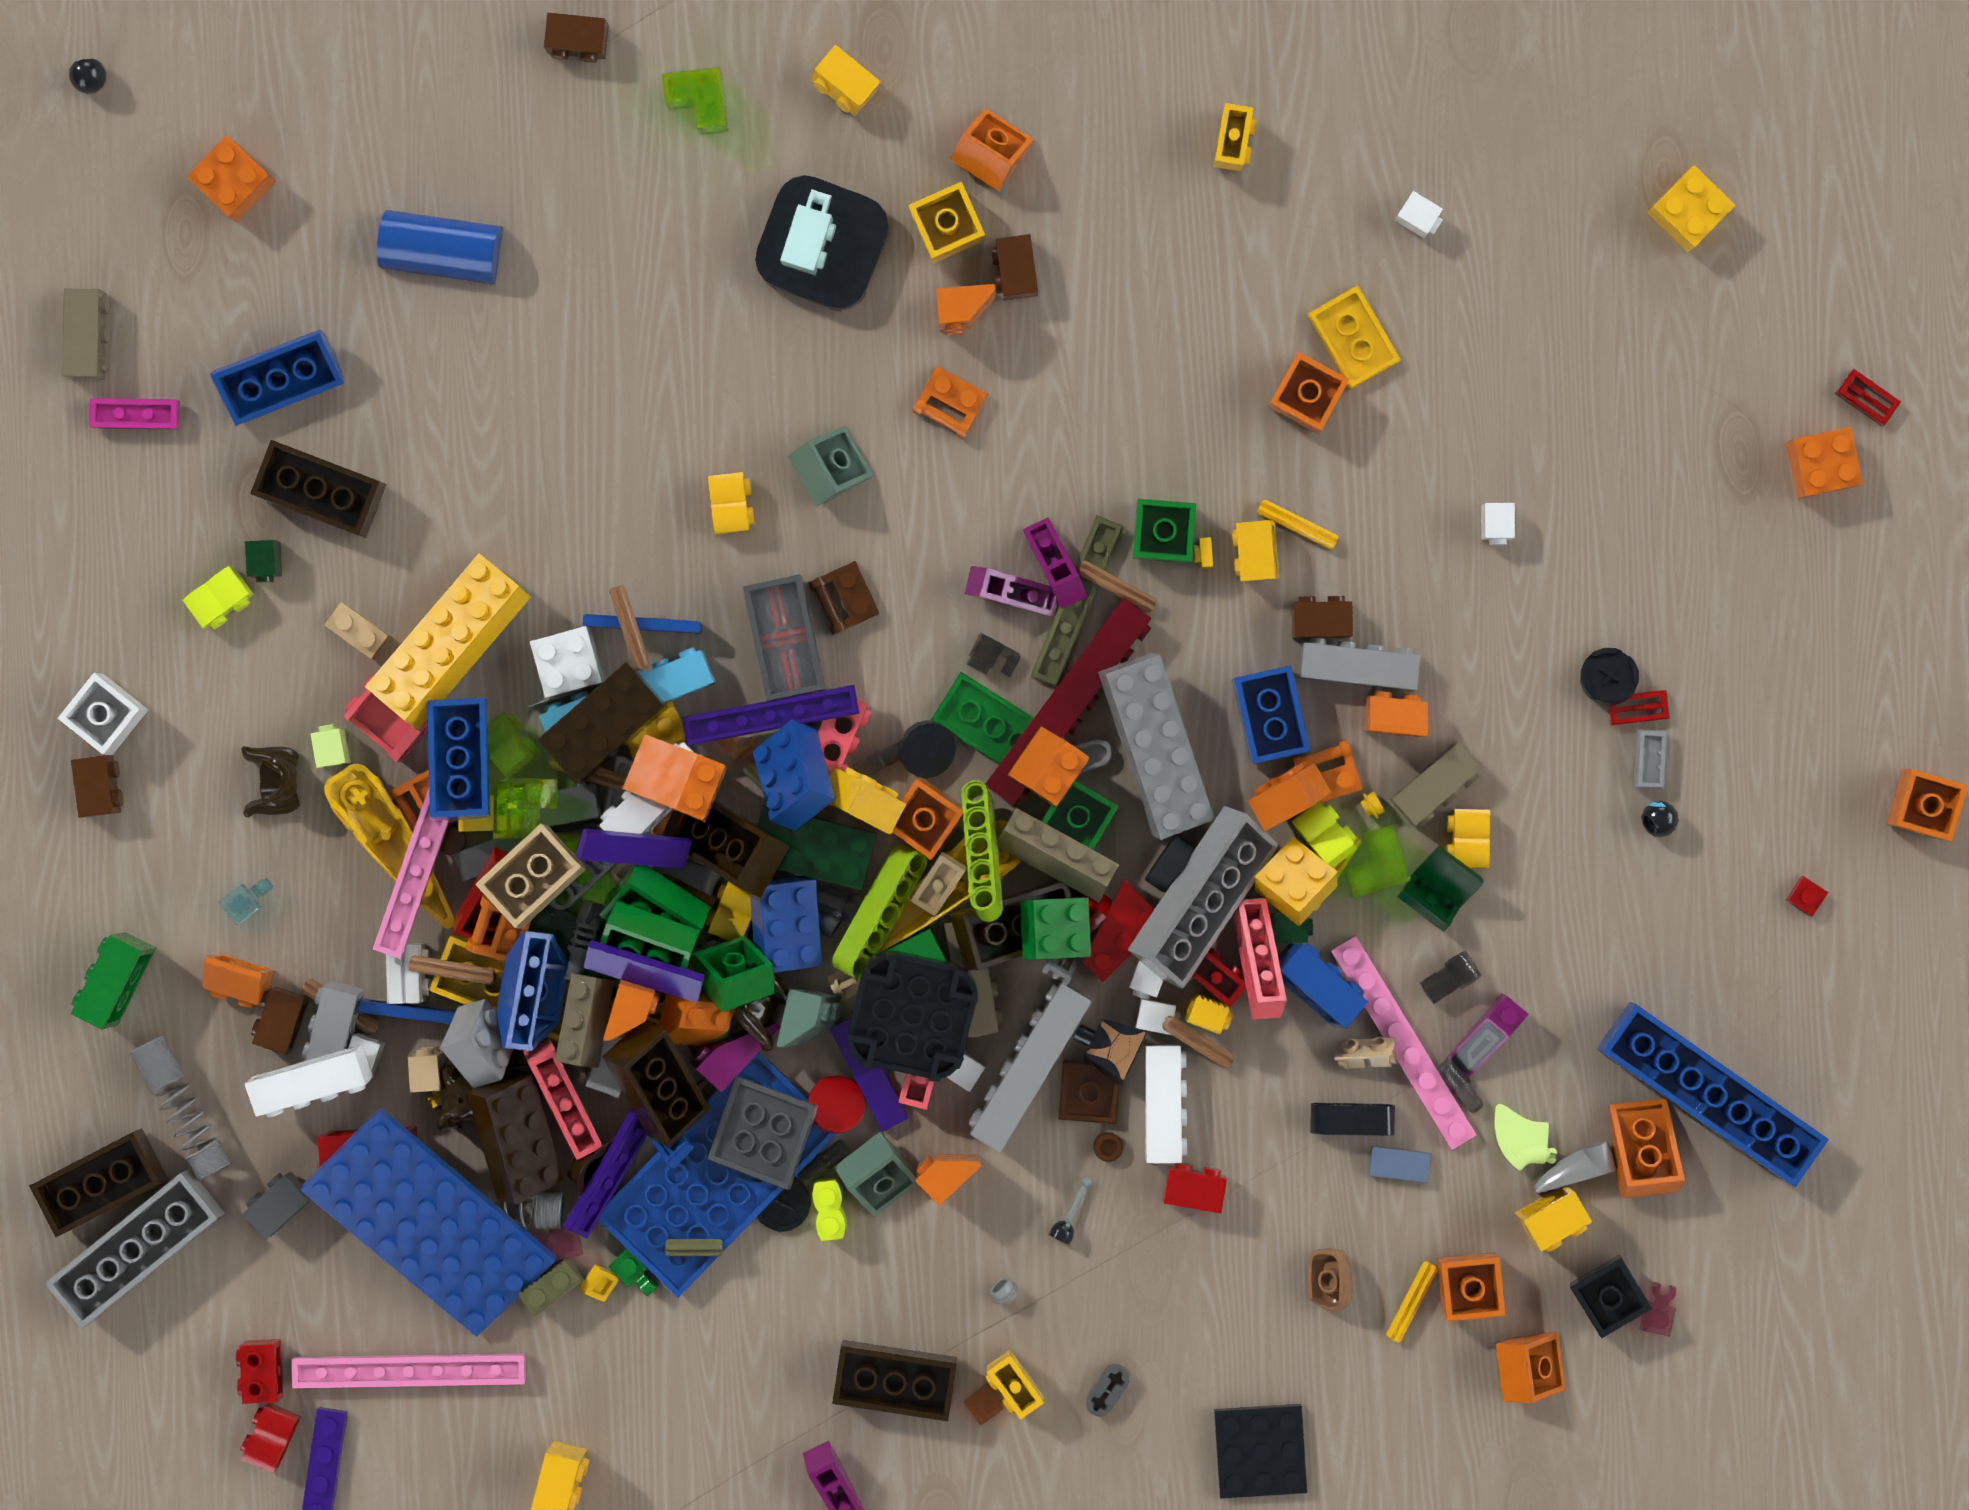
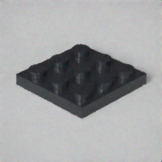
[1214,1404,1307,1499]

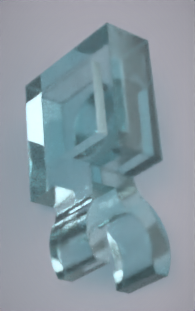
[218,878,274,925]

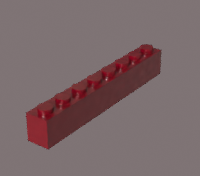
[985,598,1152,807]

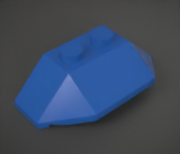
[496,930,568,1051]

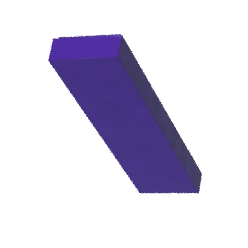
[576,829,692,869]
[584,940,705,1003]
[829,1017,909,1132]

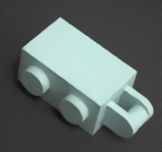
[780,189,836,275]

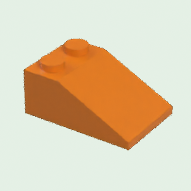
[622,734,727,822]
[1608,1098,1685,1199]

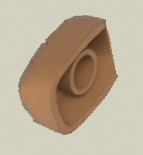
[1308,1248,1352,1312]

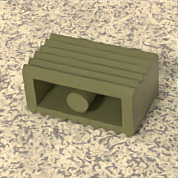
[519,1256,585,1317]

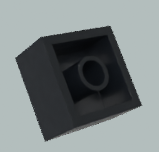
[1570,1254,1652,1338]

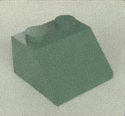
[787,426,874,507]
[777,989,842,1048]
[834,1132,918,1217]

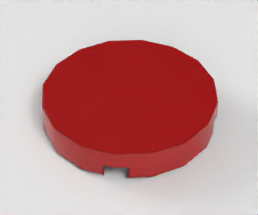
[808,1075,865,1134]

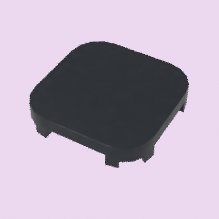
[755,175,889,312]
[848,951,978,1081]

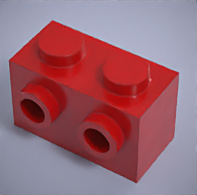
[1192,947,1246,1007]
[1162,1163,1227,1214]
[236,1339,284,1404]

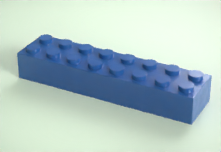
[1597,1002,1829,1187]

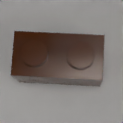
[544,12,609,63]
[991,234,1038,301]
[1291,596,1353,638]
[71,755,124,818]
[251,987,310,1055]

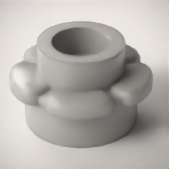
[990,1278,1017,1305]

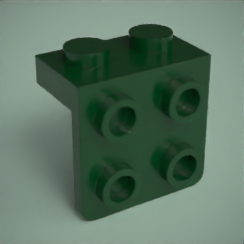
[1397,847,1484,932]

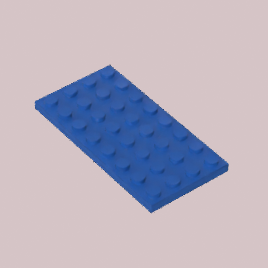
[598,1051,836,1298]
[300,1107,556,1337]

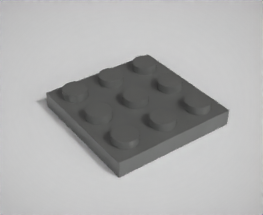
[708,1076,819,1190]

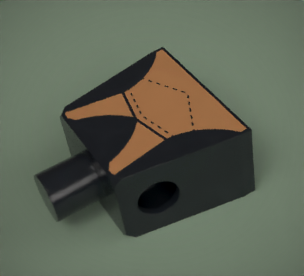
[1073,1019,1147,1086]

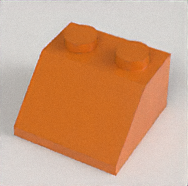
[950,108,1034,191]
[936,284,996,336]
[1363,691,1429,737]
[1008,727,1090,808]
[203,953,275,1008]
[603,980,660,1041]
[659,989,735,1046]
[915,1154,983,1206]
[1496,1332,1566,1403]

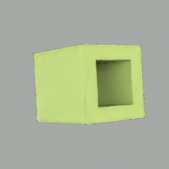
[310,724,351,768]

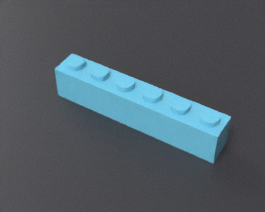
[539,647,716,732]

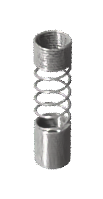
[130,1036,231,1181]
[488,1191,565,1230]

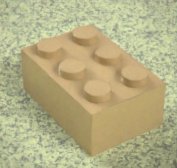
[475,823,587,929]

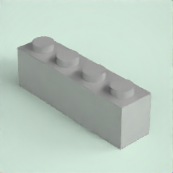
[1298,638,1421,691]
[302,980,364,1105]

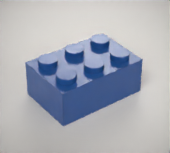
[1232,665,1311,764]
[752,719,835,831]
[750,876,822,973]
[1278,943,1368,1029]

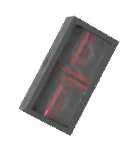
[743,574,826,701]

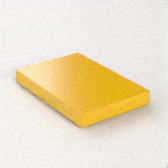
[1307,285,1401,390]

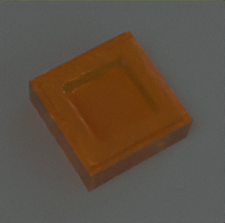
[964,1384,1004,1425]

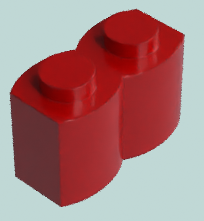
[240,1403,301,1473]

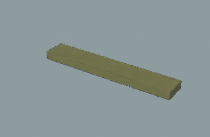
[1030,515,1123,687]

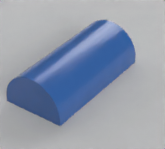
[377,210,503,284]
[210,329,344,426]
[427,697,490,820]

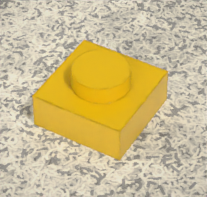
[1193,537,1213,569]
[579,1264,620,1302]

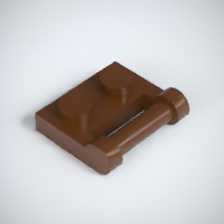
[808,561,880,636]

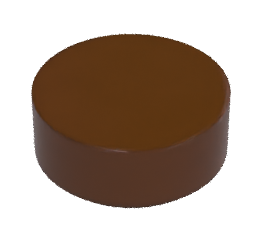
[440,826,467,855]
[1094,1132,1123,1162]

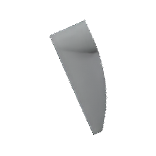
[1535,1141,1617,1194]

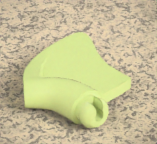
[1494,1104,1557,1172]

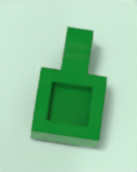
[608,1248,658,1296]

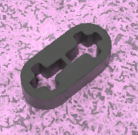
[1086,1364,1129,1416]

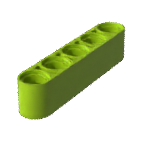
[961,780,1003,922]
[832,843,927,979]

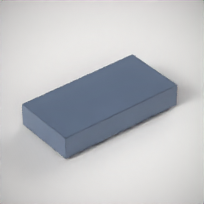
[1368,1146,1431,1183]

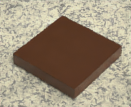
[1058,1061,1119,1124]

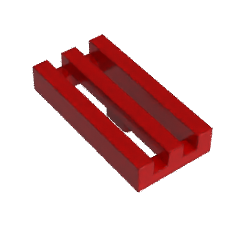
[1835,369,1901,427]
[1608,690,1670,725]

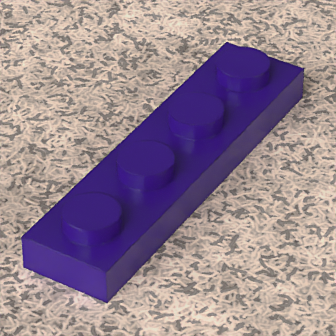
[302,1407,348,1510]

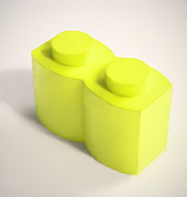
[182,566,254,630]
[1292,801,1357,868]
[812,1176,847,1241]

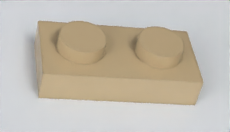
[324,602,390,659]
[911,852,967,916]

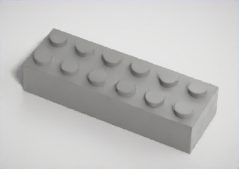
[1098,653,1215,840]
[1128,805,1279,989]
[968,980,1092,1153]
[44,1169,226,1329]

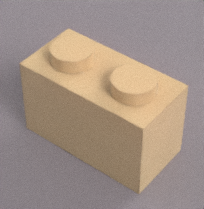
[408,1046,448,1092]

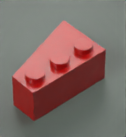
[1082,878,1154,982]

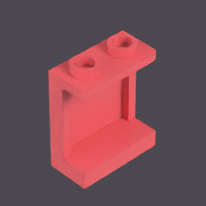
[343,674,428,762]

